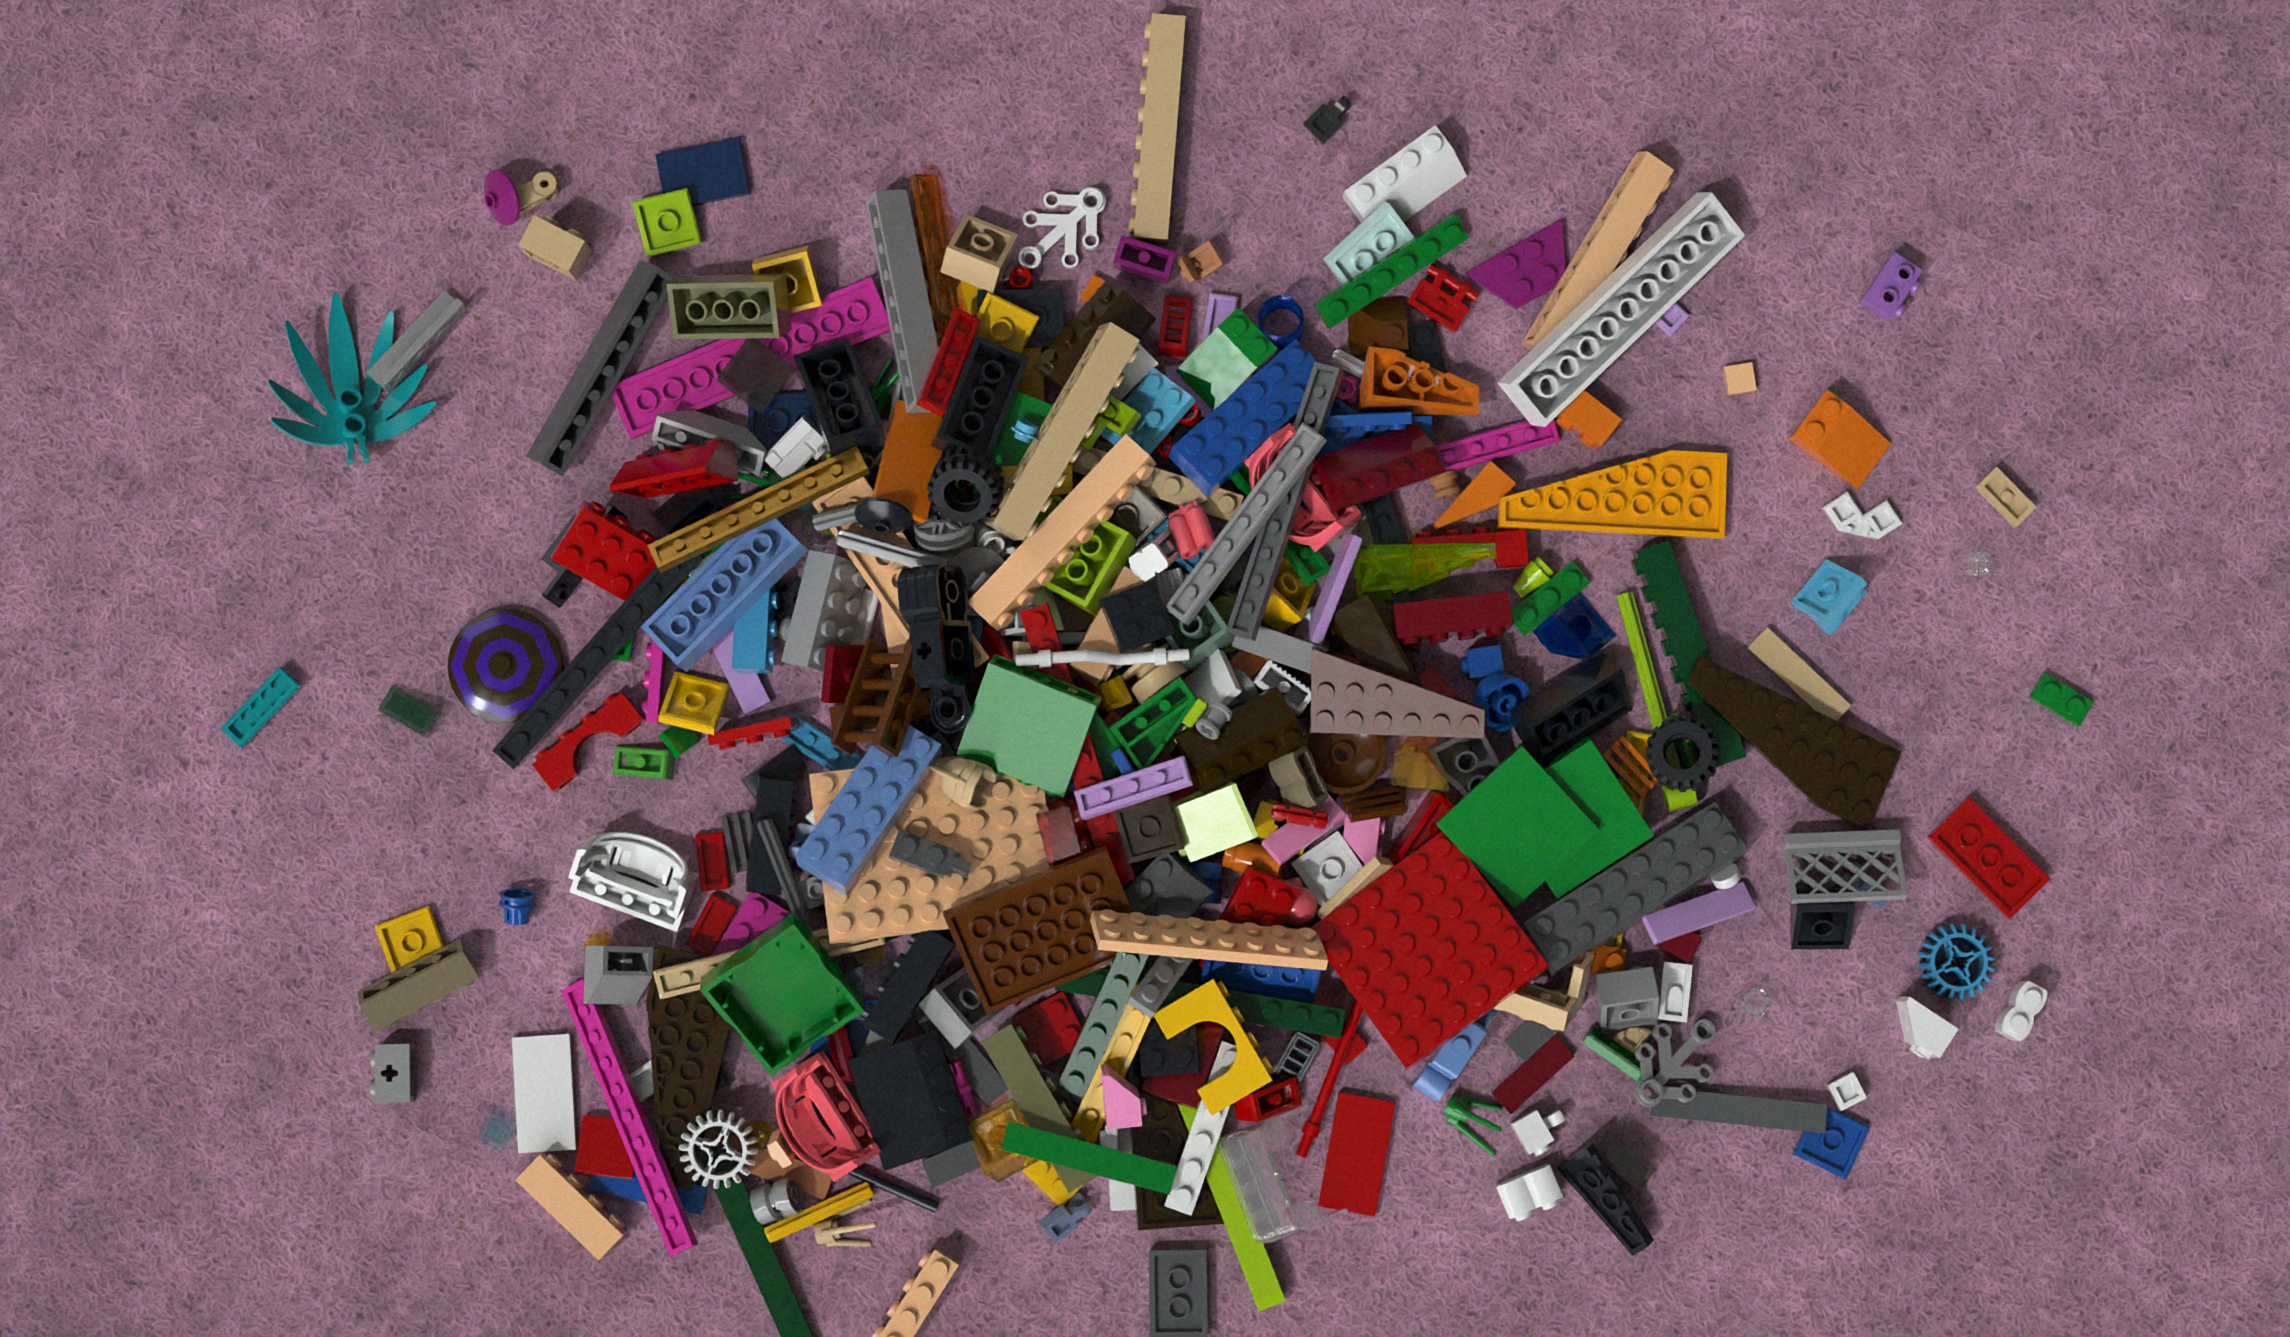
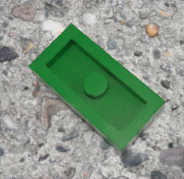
[2028,673,2094,727]

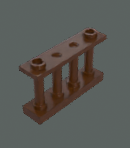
[830,639,921,757]

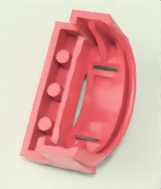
[1244,423,1362,552]
[772,1051,881,1182]

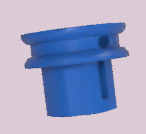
[498,888,536,925]

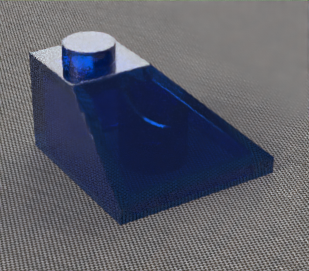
[1533,592,1617,661]

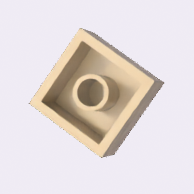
[940,214,1018,293]
[518,215,592,281]

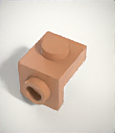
[1176,239,1227,283]

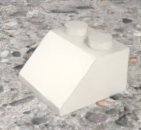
[1896,996,1958,1059]

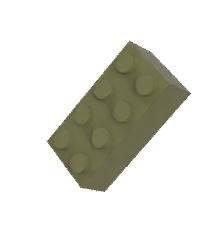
[666,274,792,340]

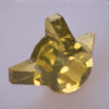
[741,1121,773,1150]

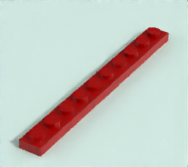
[1019,603,1136,884]

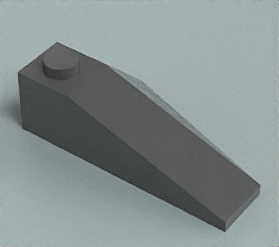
[1428,734,1500,796]

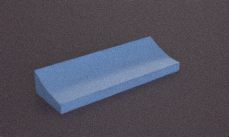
[641,518,808,672]

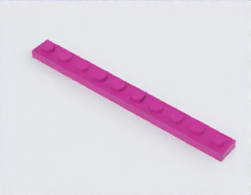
[561,979,698,1257]

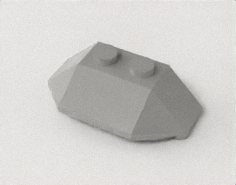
[651,410,767,486]

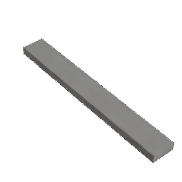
[1165,423,1327,626]

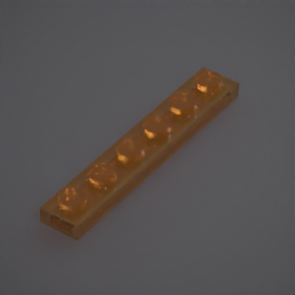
[908,174,960,341]

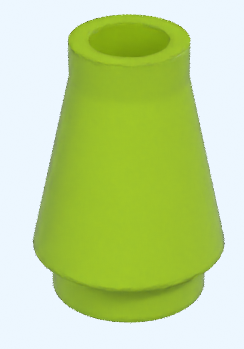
[1511,556,1554,598]

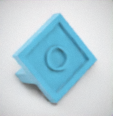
[1790,559,1867,636]

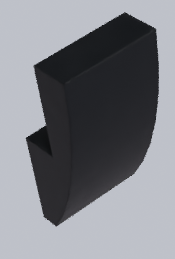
[742,745,808,799]

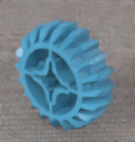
[1917,923,1996,1001]

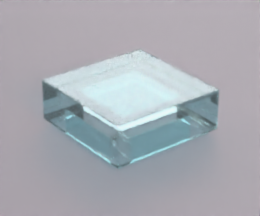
[476,1113,517,1153]

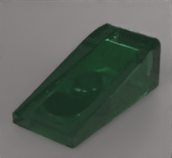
[378,685,442,738]

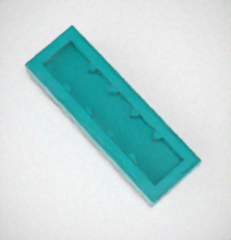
[220,666,302,749]

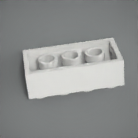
[1342,125,1467,223]

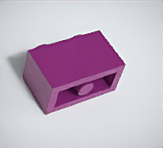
[1113,235,1176,285]

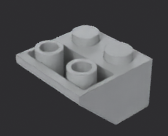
[584,946,653,1005]

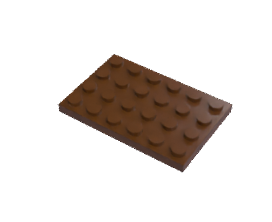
[943,846,1133,1014]

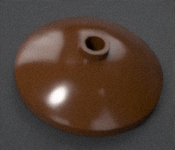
[1304,724,1387,795]

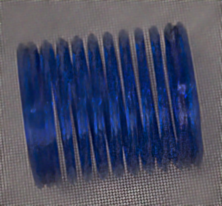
[1258,295,1304,350]

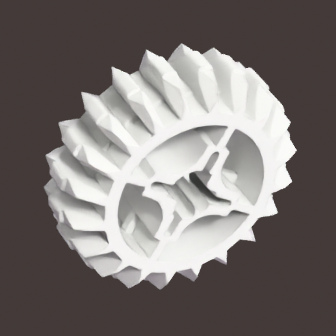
[679,1109,758,1189]

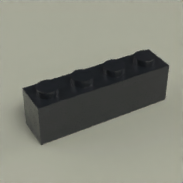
[745,774,798,895]

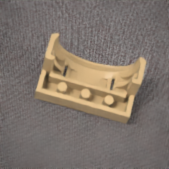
[1494,952,1594,1032]

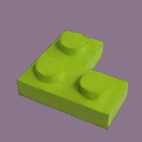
[1079,394,1142,450]

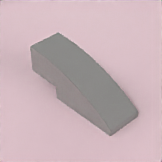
[1232,626,1329,674]

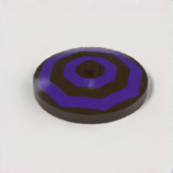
[448,609,563,723]

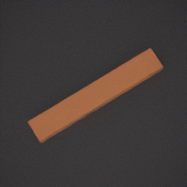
[700,1127,832,1200]

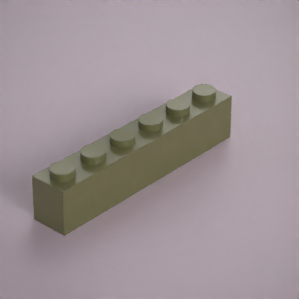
[981,1022,1097,1193]

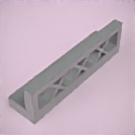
[367,290,467,393]

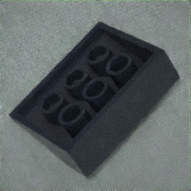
[847,1030,973,1171]

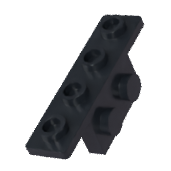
[541,504,627,608]

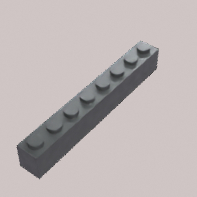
[526,260,675,477]

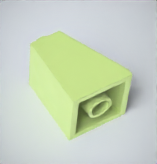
[1173,781,1258,862]

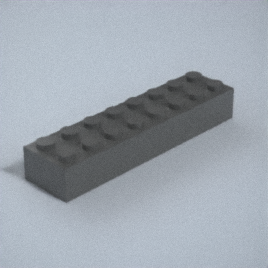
[1521,802,1748,977]

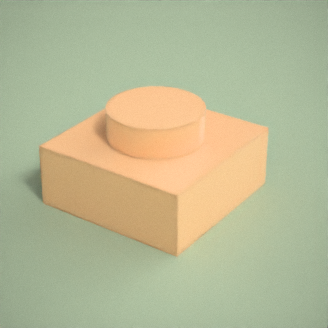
[767,1129,796,1168]

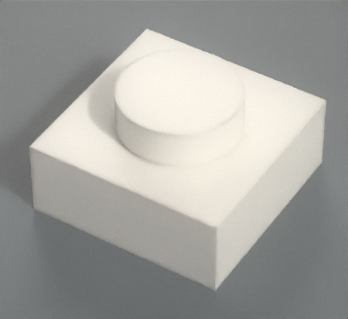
[1827,1072,1867,1111]

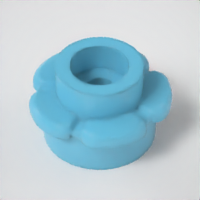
[1011,419,1039,443]

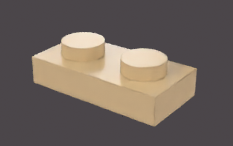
[1974,467,2037,528]

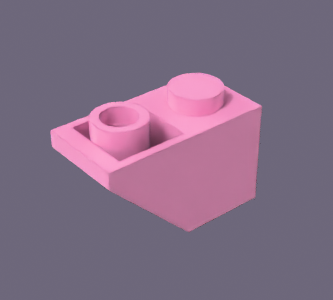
[1342,810,1385,865]

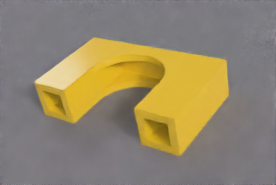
[1154,978,1274,1115]

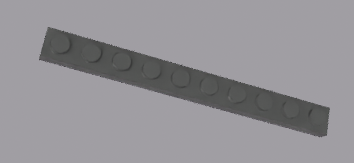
[1225,362,1344,641]

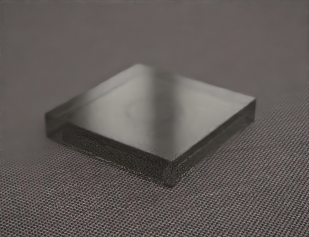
[716,338,796,415]

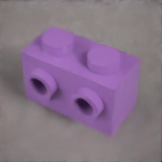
[1859,252,1923,322]

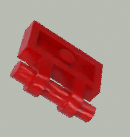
[1406,263,1480,334]

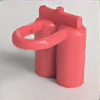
[1168,500,1216,559]

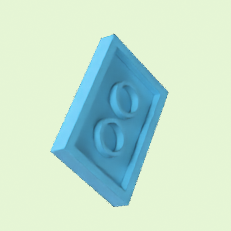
[1101,368,1196,455]

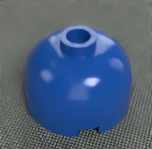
[1472,672,1531,732]

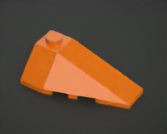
[1359,346,1479,415]

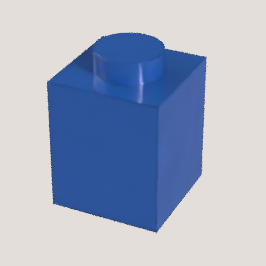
[1460,645,1504,680]

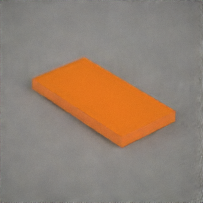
[872,399,942,524]

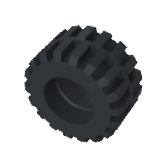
[927,446,1005,526]
[1646,716,1720,792]

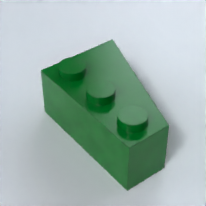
[1109,675,1197,770]

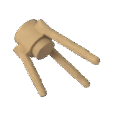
[814,1199,877,1247]

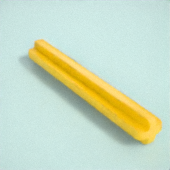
[764,1182,873,1243]

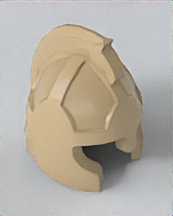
[930,758,997,810]

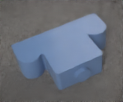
[1411,1008,1498,1102]

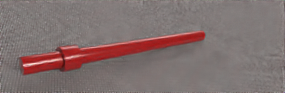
[1296,999,1364,1158]

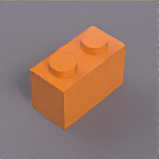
[1556,390,1622,449]

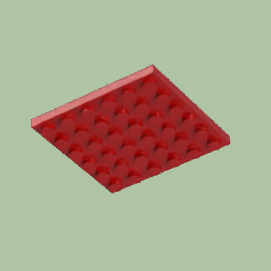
[1310,831,1549,1070]

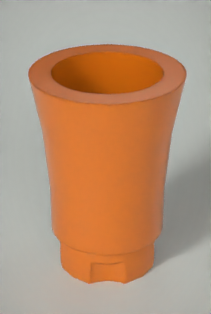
[1222,842,1285,878]

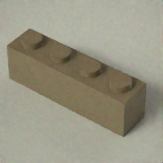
[357,938,479,1031]

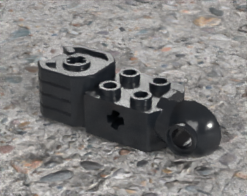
[897,563,976,734]

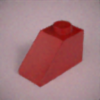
[1233,1076,1302,1122]

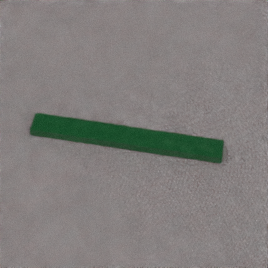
[699,1144,814,1337]

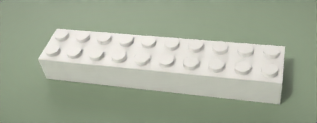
[1497,192,1745,427]

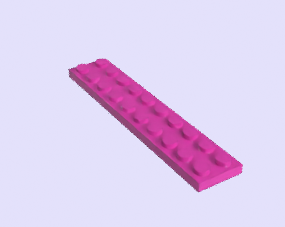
[611,277,891,440]

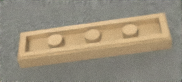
[1747,627,1851,721]

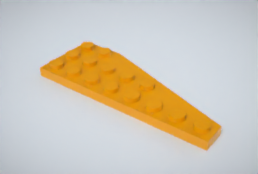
[1498,450,1727,539]

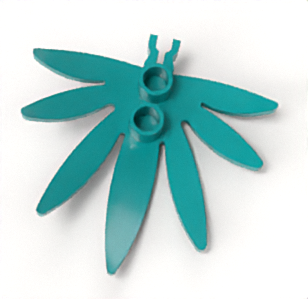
[268,292,436,465]

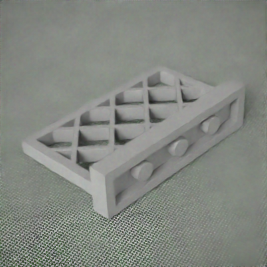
[1782,829,1907,904]

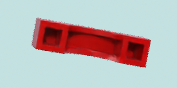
[1410,528,1528,575]
[532,692,646,792]

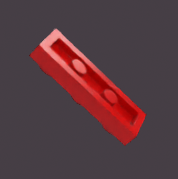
[707,716,799,750]

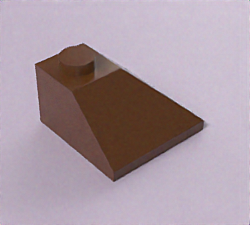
[1347,297,1409,357]

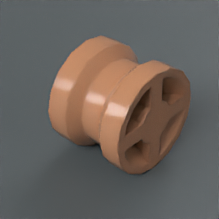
[1429,470,1462,501]

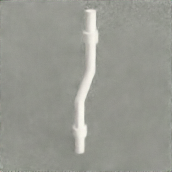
[1015,648,1189,668]

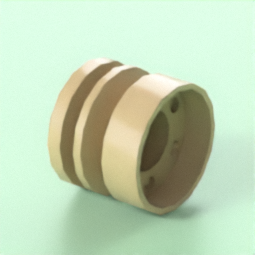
[1113,639,1189,703]

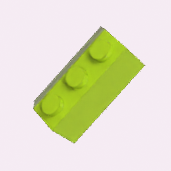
[1044,521,1137,616]

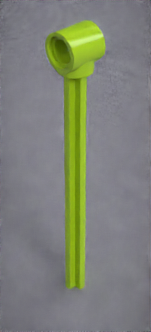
[1616,592,1698,812]

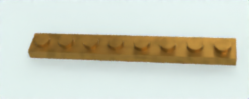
[648,446,870,573]

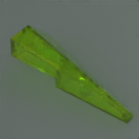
[1353,543,1497,601]

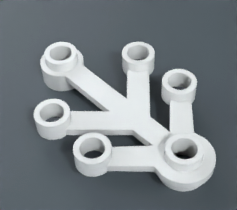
[1019,187,1106,271]

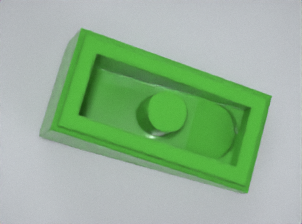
[612,746,675,780]

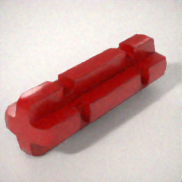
[1271,803,1328,829]

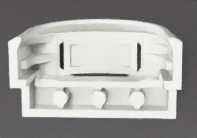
[568,832,699,932]

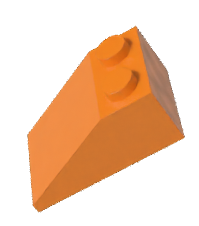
[1789,390,1891,490]

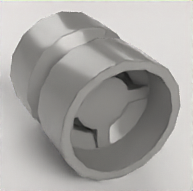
[750,1177,804,1224]

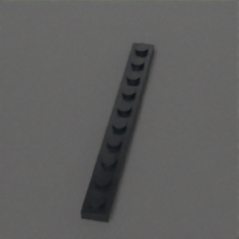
[492,554,704,770]

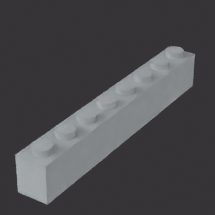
[866,190,939,414]

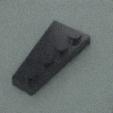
[1557,1142,1654,1256]

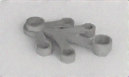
[1634,1019,1716,1107]

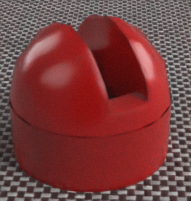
[1009,266,1034,289]

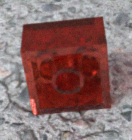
[1036,796,1095,868]

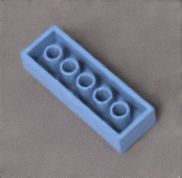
[795,725,942,895]

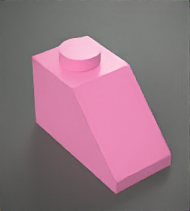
[1101,1064,1147,1130]

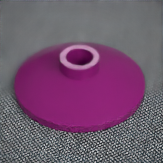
[484,169,520,226]

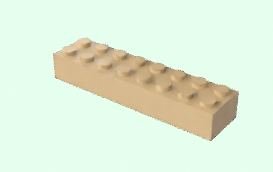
[984,322,1140,541]

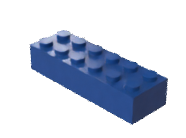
[1168,339,1318,498]

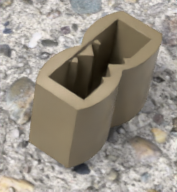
[1268,746,1328,809]

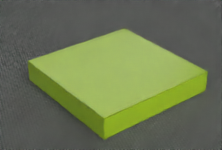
[632,187,702,257]

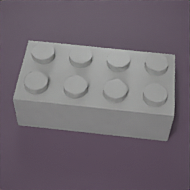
[781,550,867,674]

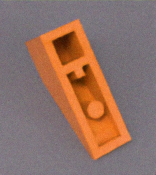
[1432,461,1516,531]

